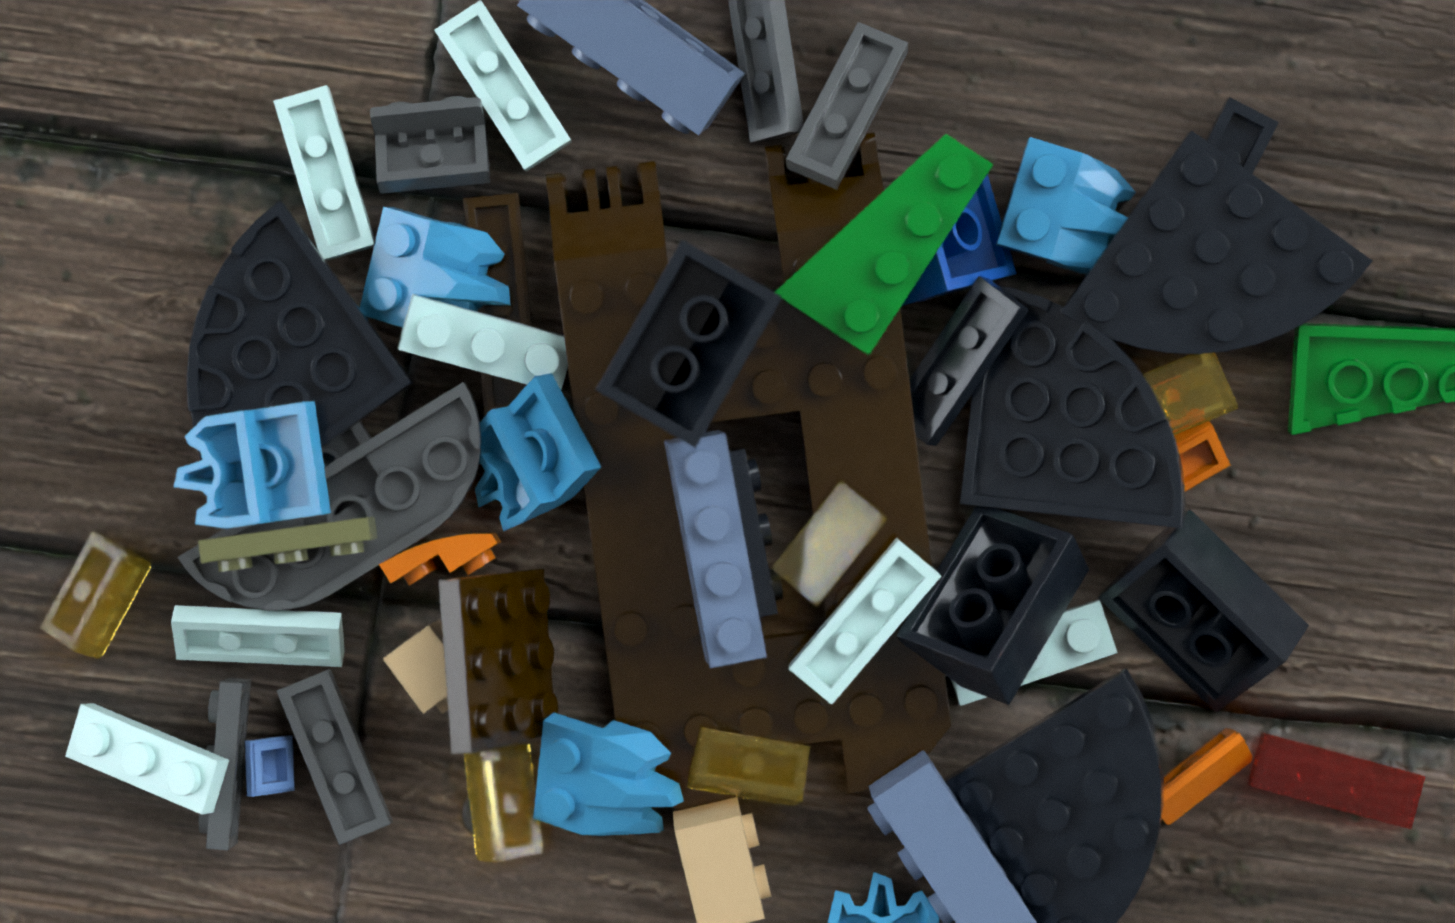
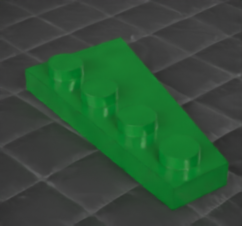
[774,134,994,356]
[1288,323,1455,435]

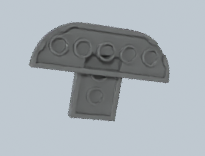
[177,382,482,611]

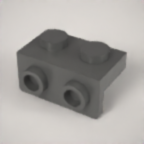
[370,96,490,194]

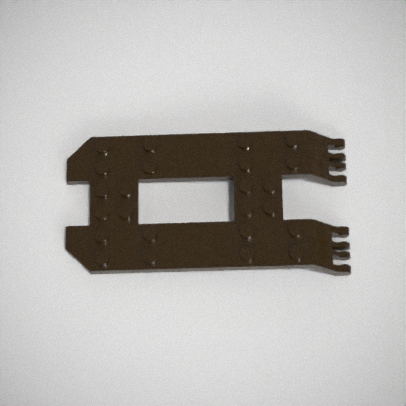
[546,132,951,810]

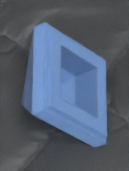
[245,735,295,797]

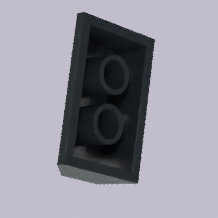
[595,239,783,448]
[897,506,1089,705]
[1098,509,1309,712]

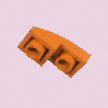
[379,533,502,586]

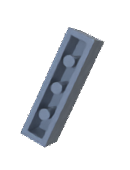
[517,0,746,135]
[664,430,767,668]
[867,750,1037,923]

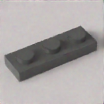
[728,0,804,143]
[786,22,908,190]
[277,669,393,845]
[199,678,251,851]

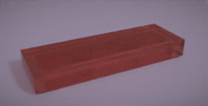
[1248,732,1426,829]

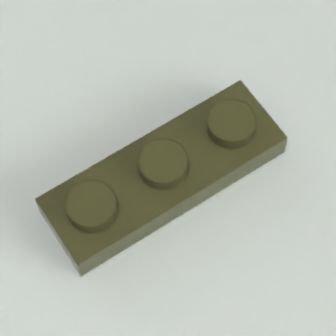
[198,516,378,572]

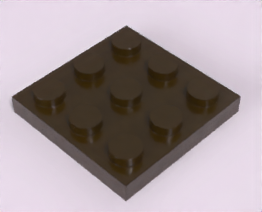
[439,568,559,754]

